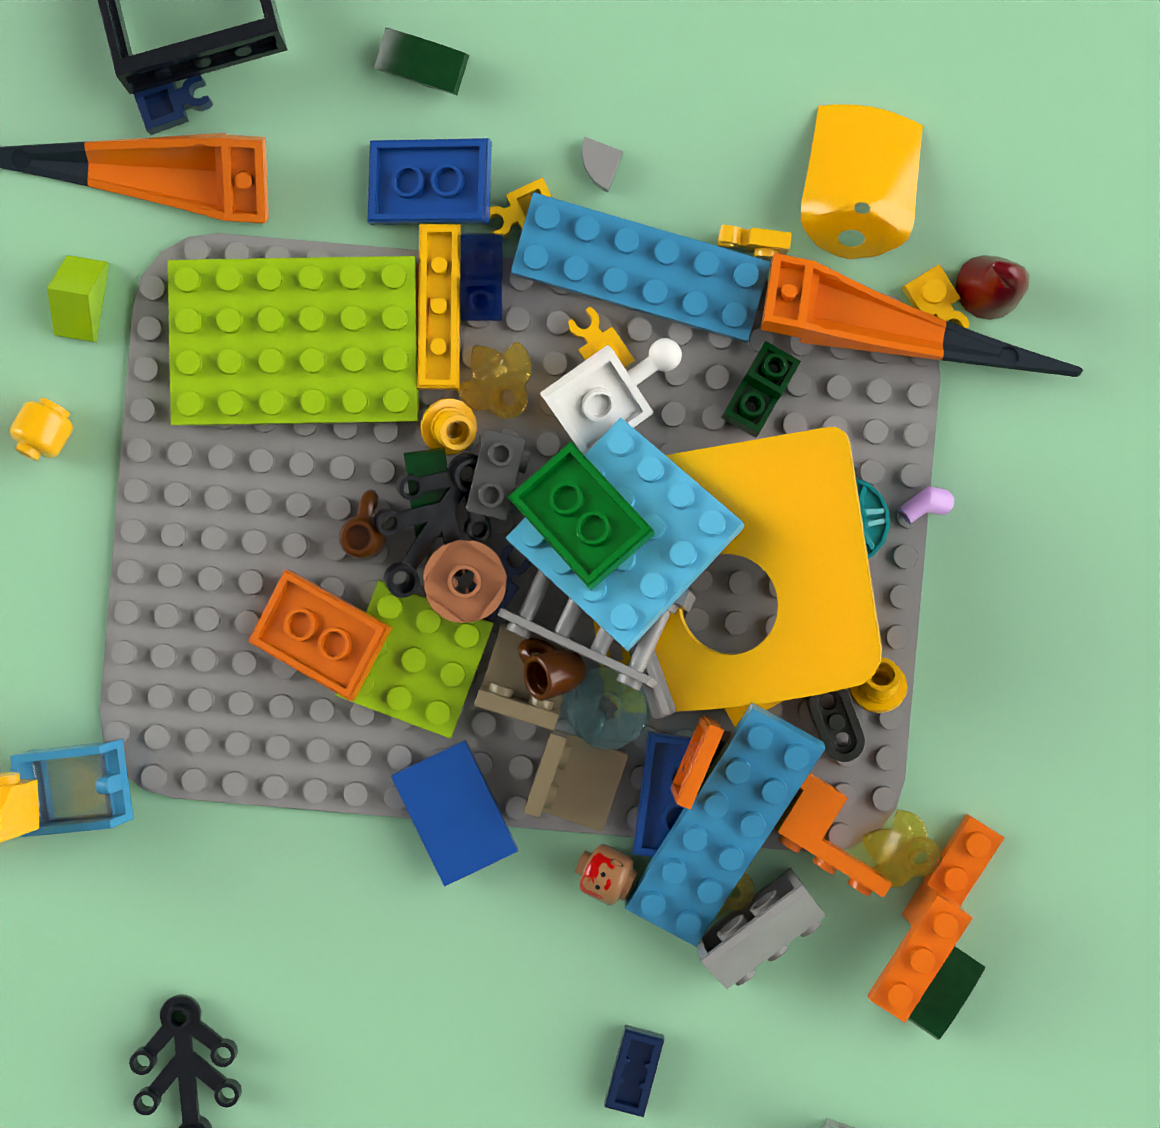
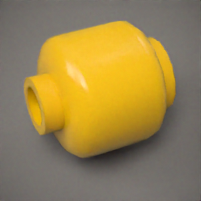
[9,398,73,461]

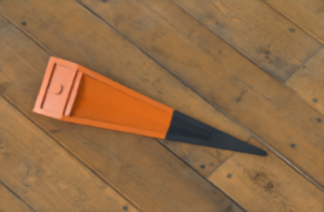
[0,133,269,223]
[761,253,1083,377]

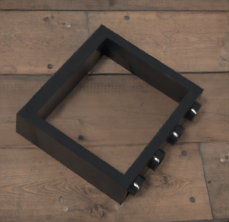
[98,0,288,94]

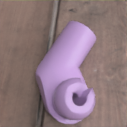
[898,486,954,524]

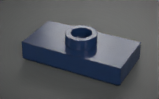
[604,1025,664,1117]

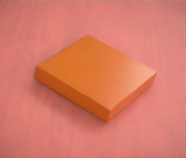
[670,715,724,810]

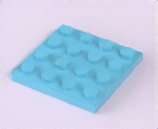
[506,417,745,651]

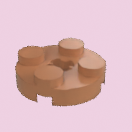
[423,540,507,623]

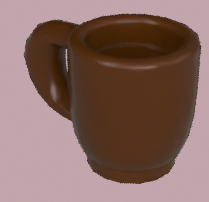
[339,489,387,560]
[518,638,586,701]

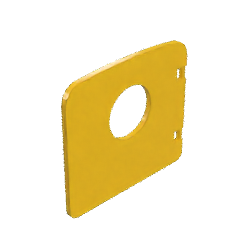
[593,427,882,713]

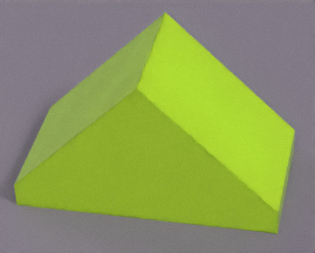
[47,255,109,343]

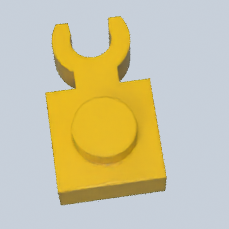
[489,177,552,241]
[717,225,792,261]
[902,264,969,328]
[568,307,635,368]

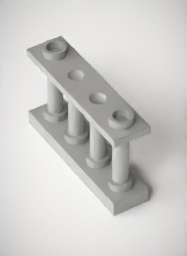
[497,569,696,691]

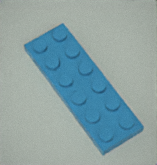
[510,192,771,343]
[625,702,826,947]

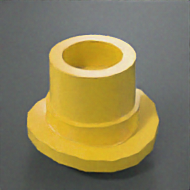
[420,398,477,455]
[849,657,908,713]

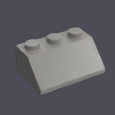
[696,868,826,989]

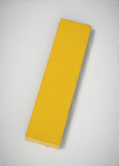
[417,224,461,390]

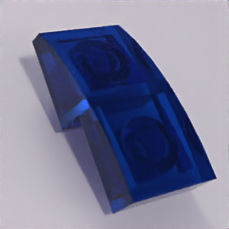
[460,233,503,321]

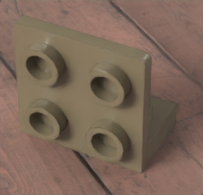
[474,624,578,731]
[524,729,628,831]

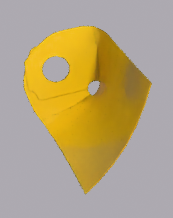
[801,104,923,260]

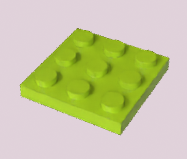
[335,580,494,739]

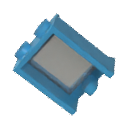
[10,739,134,837]

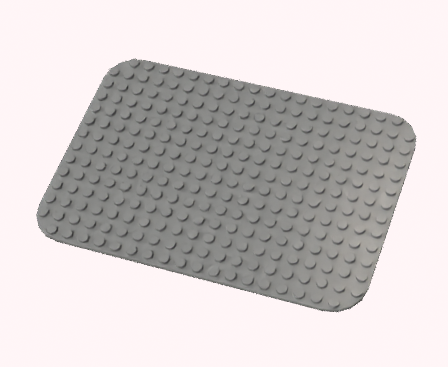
[100,233,940,852]

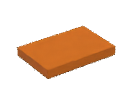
[248,569,393,701]

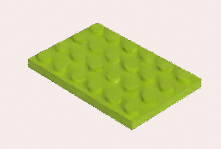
[168,256,419,426]

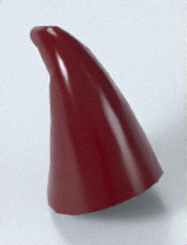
[955,255,1029,320]

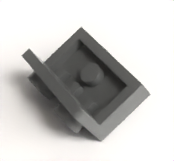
[466,430,530,521]

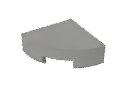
[582,137,623,192]

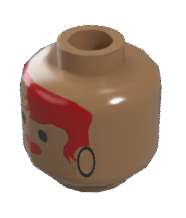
[575,844,638,905]

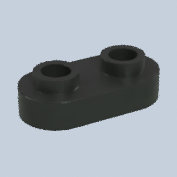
[807,689,865,762]

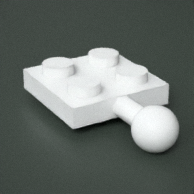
[540,338,682,455]

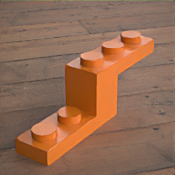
[774,772,892,898]
[867,814,1004,1023]

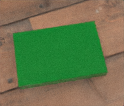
[508,442,655,591]

